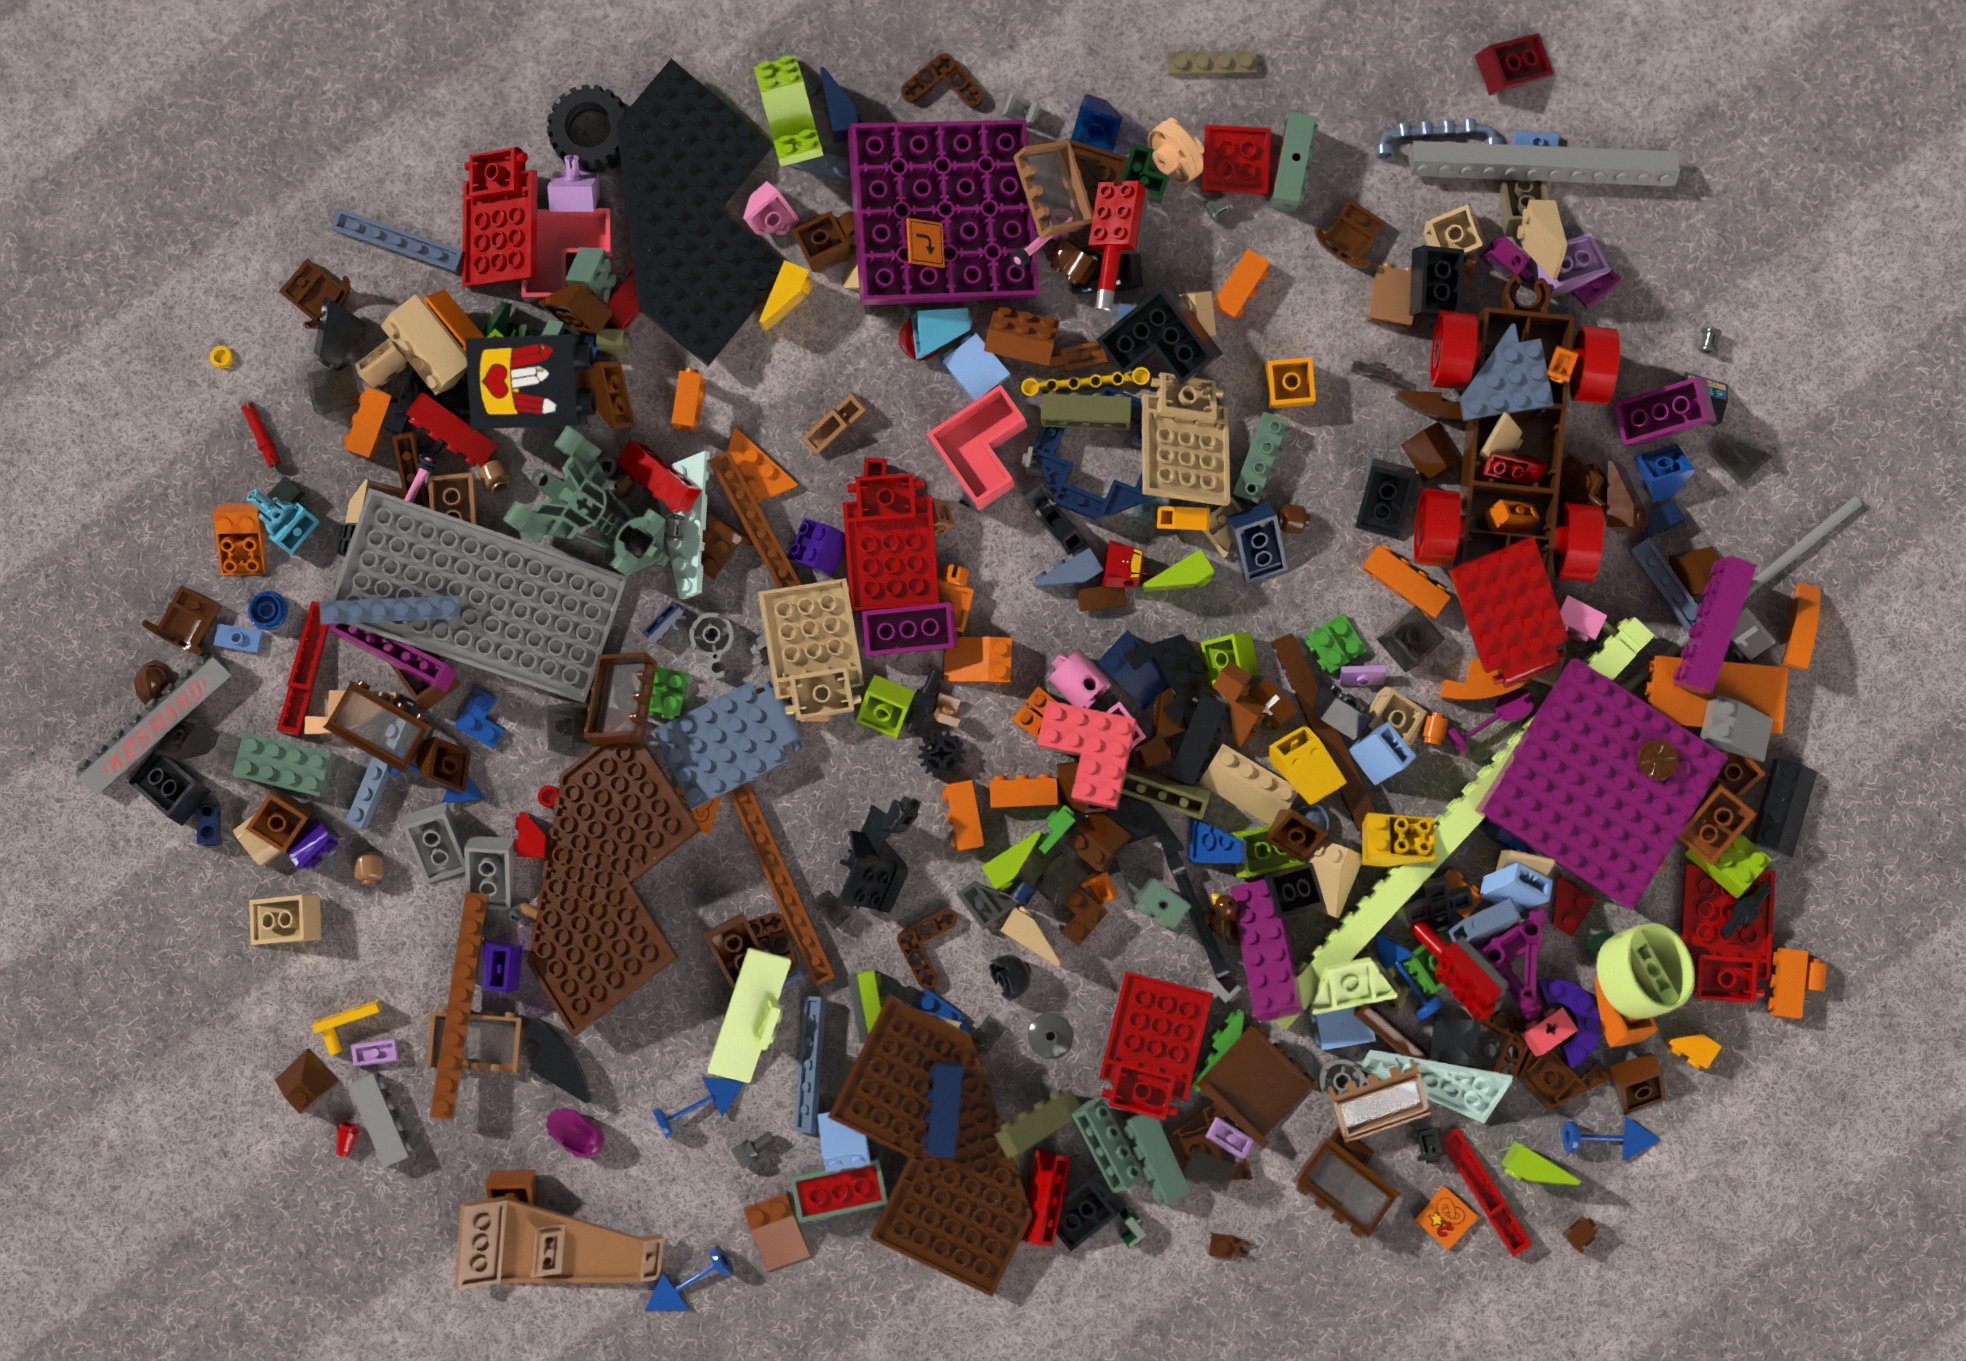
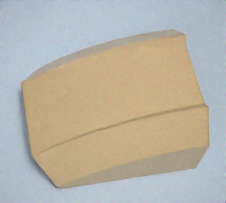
[1423,204,1486,255]
[1365,686,1427,747]
[233,815,301,866]

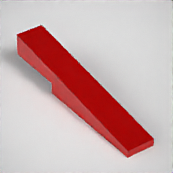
[277,601,329,738]
[1443,1128,1533,1257]

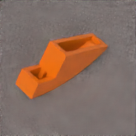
[1780,582,1820,671]
[1439,658,1532,701]

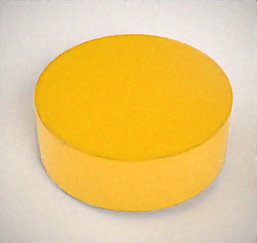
[210,346,233,368]

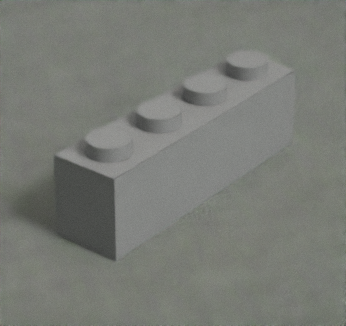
[348,1073,413,1168]

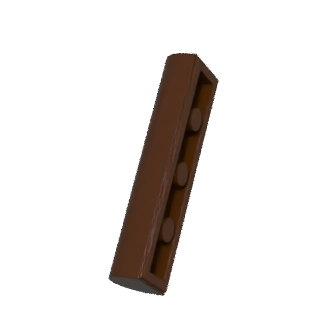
[392,431,430,509]
[1354,1003,1430,1060]

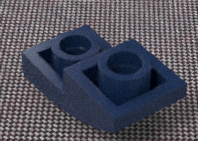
[1638,501,1685,541]

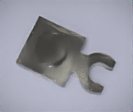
[1351,360,1391,381]

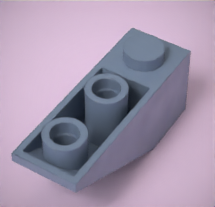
[1032,547,1103,588]
[1448,898,1521,950]

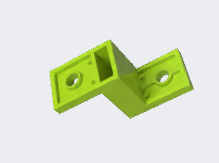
[754,56,823,167]

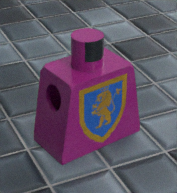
[1479,236,1533,283]

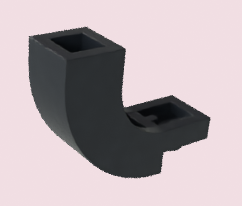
[1021,479,1086,556]

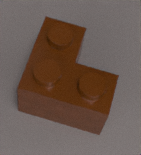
[1059,883,1108,947]

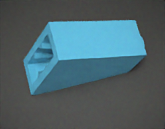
[911,308,972,359]

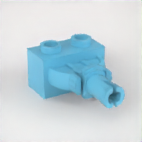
[246,489,320,555]

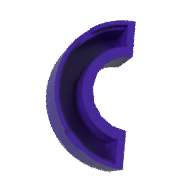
[1536,979,1601,1068]

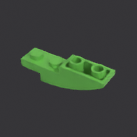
[1190,1010,1244,1092]

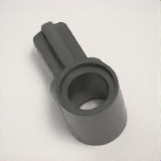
[730,1131,776,1169]

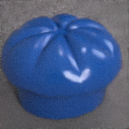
[248,591,288,630]

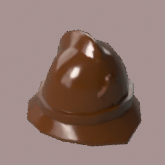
[134,660,175,705]

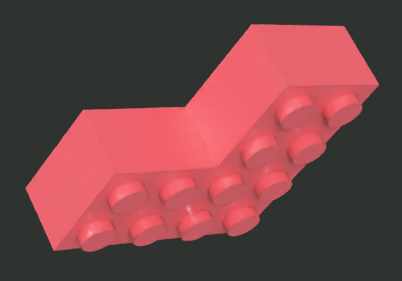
[521,208,613,303]
[927,384,1027,511]
[1037,700,1137,810]

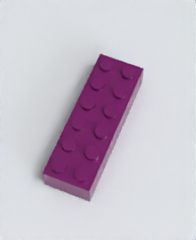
[1673,555,1757,695]
[1230,879,1304,1023]

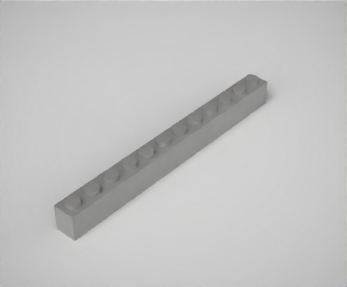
[1410,141,1680,186]

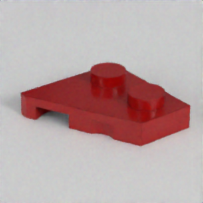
[1552,876,1596,937]

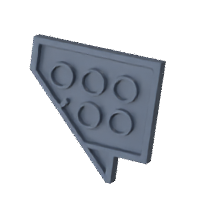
[1459,324,1554,421]

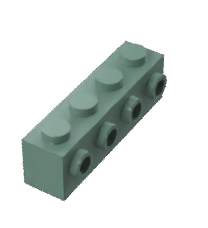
[1231,412,1290,506]
[1071,1097,1144,1193]
[1122,1114,1191,1205]

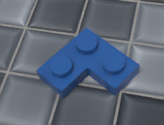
[454,688,505,749]

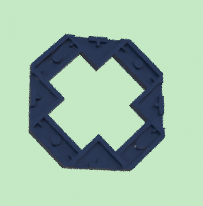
[1033,386,1156,521]

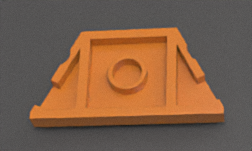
[727,428,799,503]

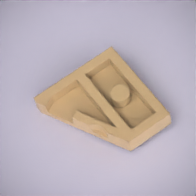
[1201,497,1243,558]

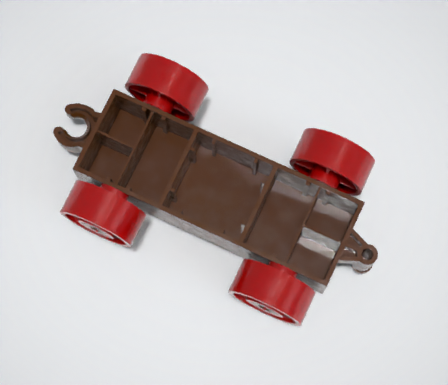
[1413,275,1620,583]

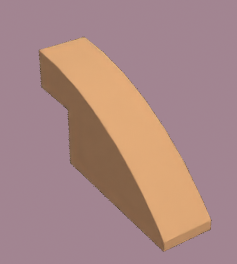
[304,690,400,735]

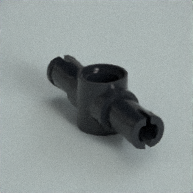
[905,669,943,735]
[1718,881,1773,939]

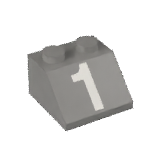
[1729,607,1776,662]

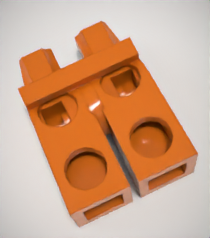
[1011,686,1057,740]

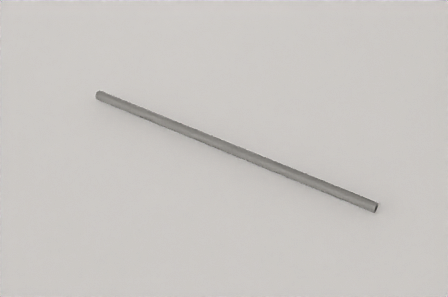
[1621,496,1862,693]

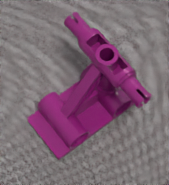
[1476,908,1547,1023]

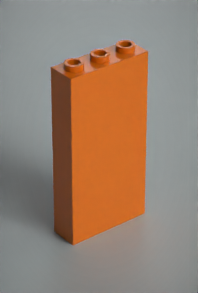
[1644,655,1788,734]

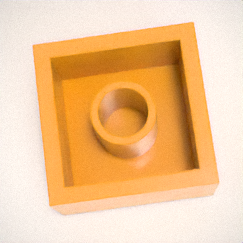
[1265,357,1316,409]

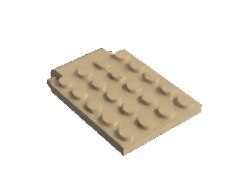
[1141,372,1230,506]
[758,578,864,721]

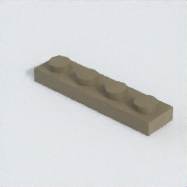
[1168,51,1257,76]

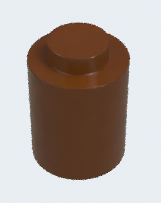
[837,211,856,246]

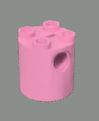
[1047,649,1112,709]

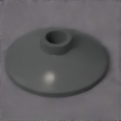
[1028,1013,1073,1058]

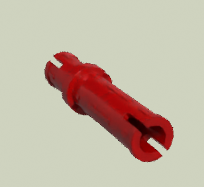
[241,402,282,468]

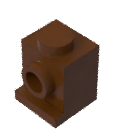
[1562,1216,1599,1253]

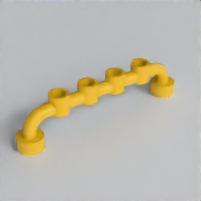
[1021,367,1150,396]

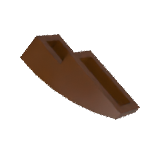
[1395,390,1463,423]

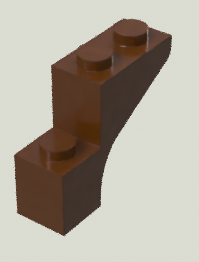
[1132,688,1187,771]

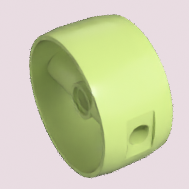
[1597,923,1694,1019]

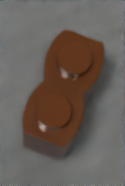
[1047,236,1099,285]

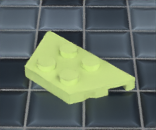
[1310,957,1397,1015]

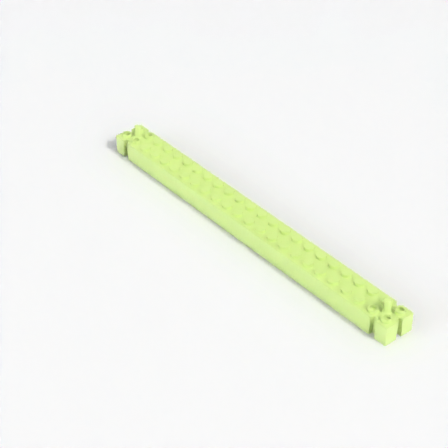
[1274,617,1655,1030]

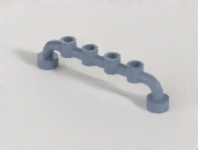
[1375,118,1503,159]

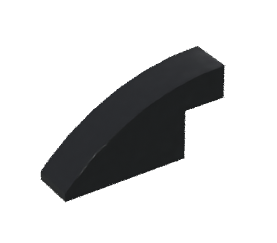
[524,1017,592,1104]

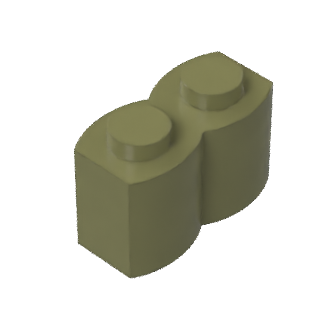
[596,328,632,355]

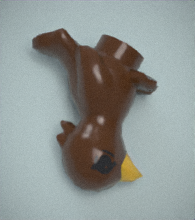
[1202,893,1240,945]

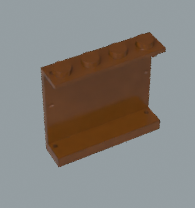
[1196,1025,1318,1149]

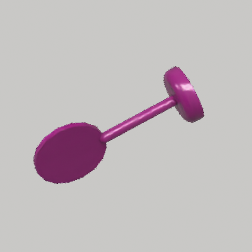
[1446,689,1535,757]

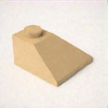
[345,480,404,525]

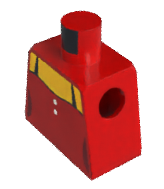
[1101,540,1155,588]

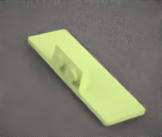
[707,948,791,1083]

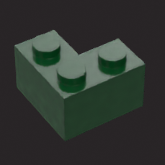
[1120,143,1169,204]

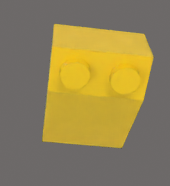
[759,260,813,331]

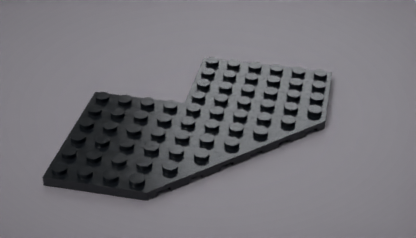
[616,58,784,367]

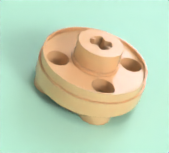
[1148,117,1204,183]

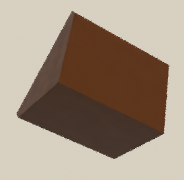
[1401,422,1462,482]
[1265,809,1328,862]

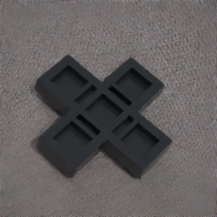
[1404,876,1473,932]

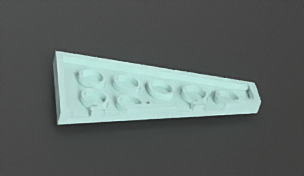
[658,451,710,599]
[1360,1050,1513,1123]

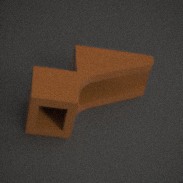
[1213,661,1266,748]

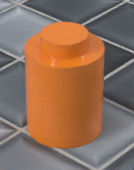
[1805,958,1827,991]

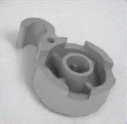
[689,613,735,679]
[1318,1058,1386,1104]

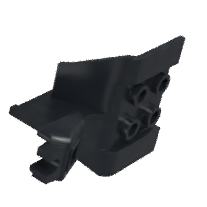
[837,796,921,913]

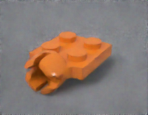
[938,564,975,633]

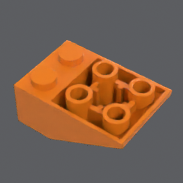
[213,503,266,576]

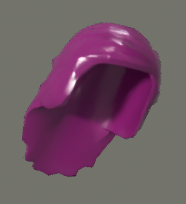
[546,1108,605,1159]

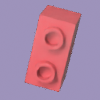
[1520,1007,1578,1056]

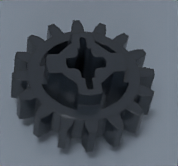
[918,730,966,779]

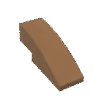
[802,393,870,455]

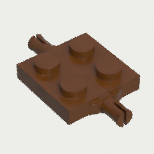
[1558,453,1606,509]

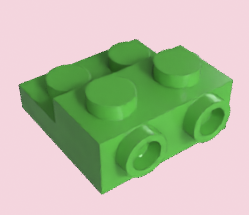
[1305,613,1367,674]
[635,667,689,720]
[1038,805,1075,854]
[1403,931,1450,995]

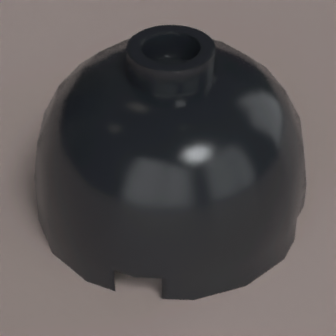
[989,955,1031,1001]

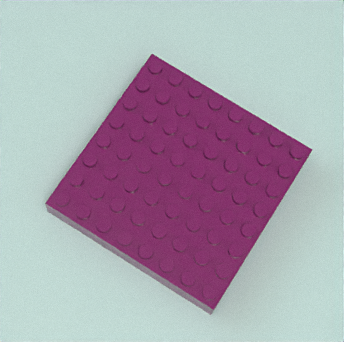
[848,120,1040,306]
[1475,659,1728,910]

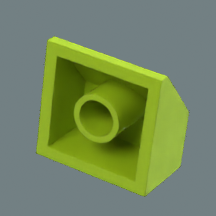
[1200,632,1259,686]
[856,675,916,739]

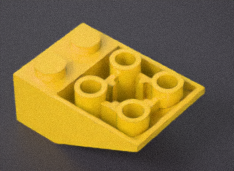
[1269,724,1347,805]
[1362,813,1435,867]

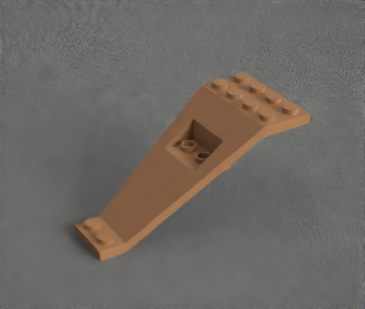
[454,1197,664,1290]

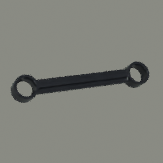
[1165,852,1231,981]

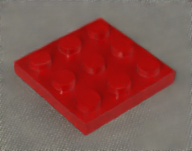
[1201,125,1271,195]

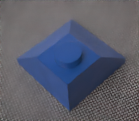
[1635,444,1695,502]

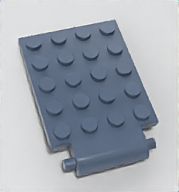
[653,681,805,810]

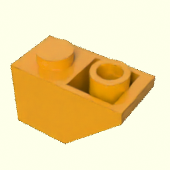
[1157,506,1210,531]
[1665,1033,1722,1069]

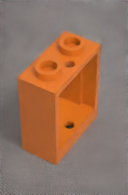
[671,368,705,433]

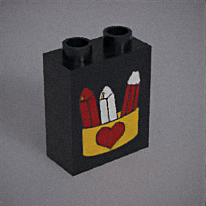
[465,334,597,430]

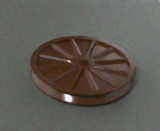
[1637,739,1678,780]

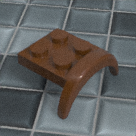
[1315,198,1386,268]
[279,258,351,329]
[701,503,753,580]
[142,585,222,655]

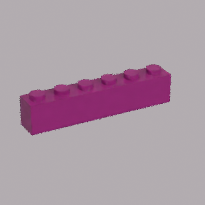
[329,623,457,693]

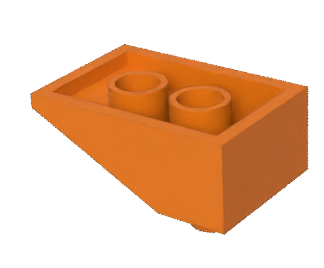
[943,637,1012,684]
[1594,975,1658,1048]

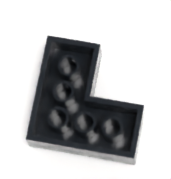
[1096,283,1223,385]

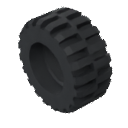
[547,85,627,174]

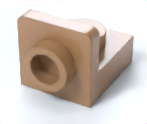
[932,498,954,535]
[932,693,961,727]

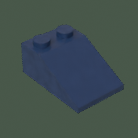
[820,67,863,143]
[1226,503,1288,584]
[1096,630,1168,710]

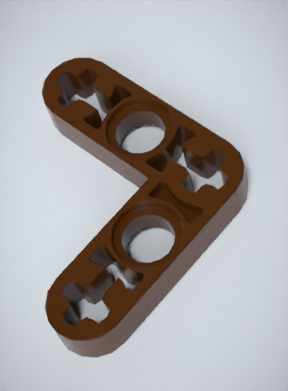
[901,53,983,108]
[897,908,957,989]
[748,912,798,976]
[1471,1009,1529,1080]

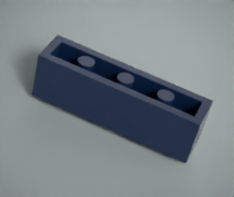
[923,1060,963,1158]

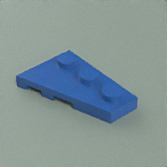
[1189,818,1247,864]

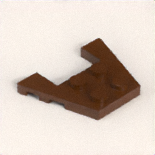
[1516,1026,1611,1110]
[1168,1102,1253,1180]

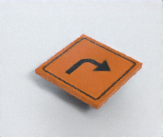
[906,218,945,268]

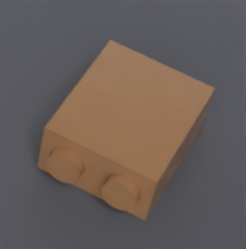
[1366,263,1414,329]

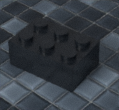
[1409,245,1464,318]

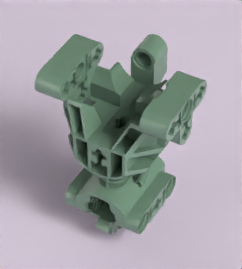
[502,426,670,576]

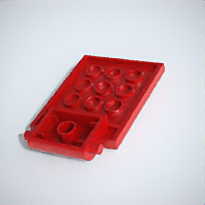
[462,147,537,288]
[843,472,940,611]
[1449,537,1570,688]
[1680,864,1776,1003]
[1099,971,1213,1120]

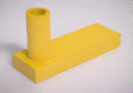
[312,999,382,1055]

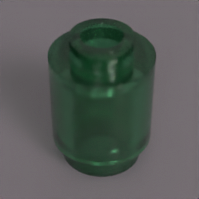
[1583,930,1615,959]

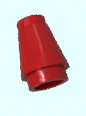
[336,1122,359,1157]

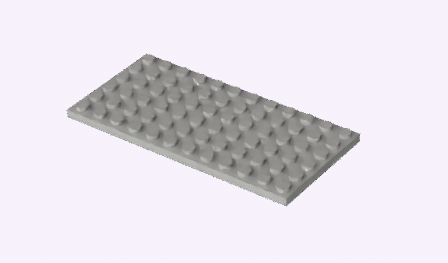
[330,488,628,703]

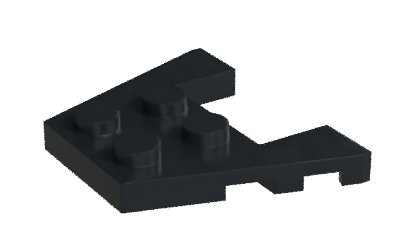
[1123,634,1209,725]
[1101,797,1185,875]

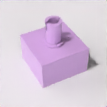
[547,155,601,212]

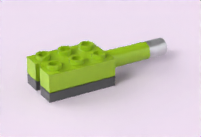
[847,970,886,1043]

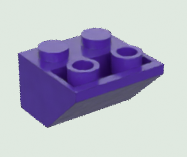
[787,518,846,576]
[286,818,340,870]
[476,939,523,993]

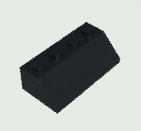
[1750,758,1817,857]

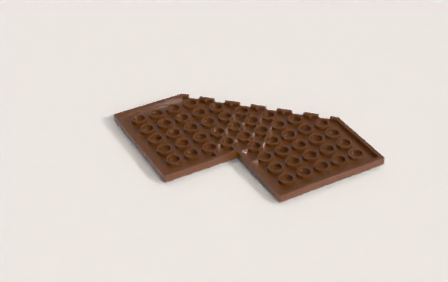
[527,721,701,1037]
[828,994,1032,1297]

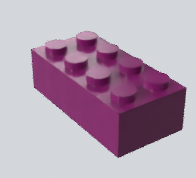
[1613,377,1717,447]
[862,602,959,657]

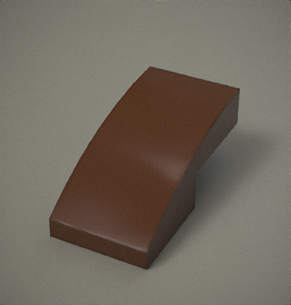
[1077,586,1127,612]

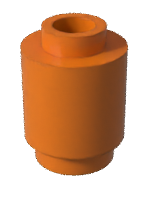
[1422,712,1449,746]

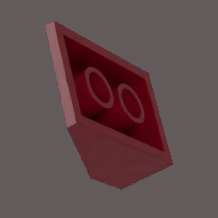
[1474,33,1554,96]

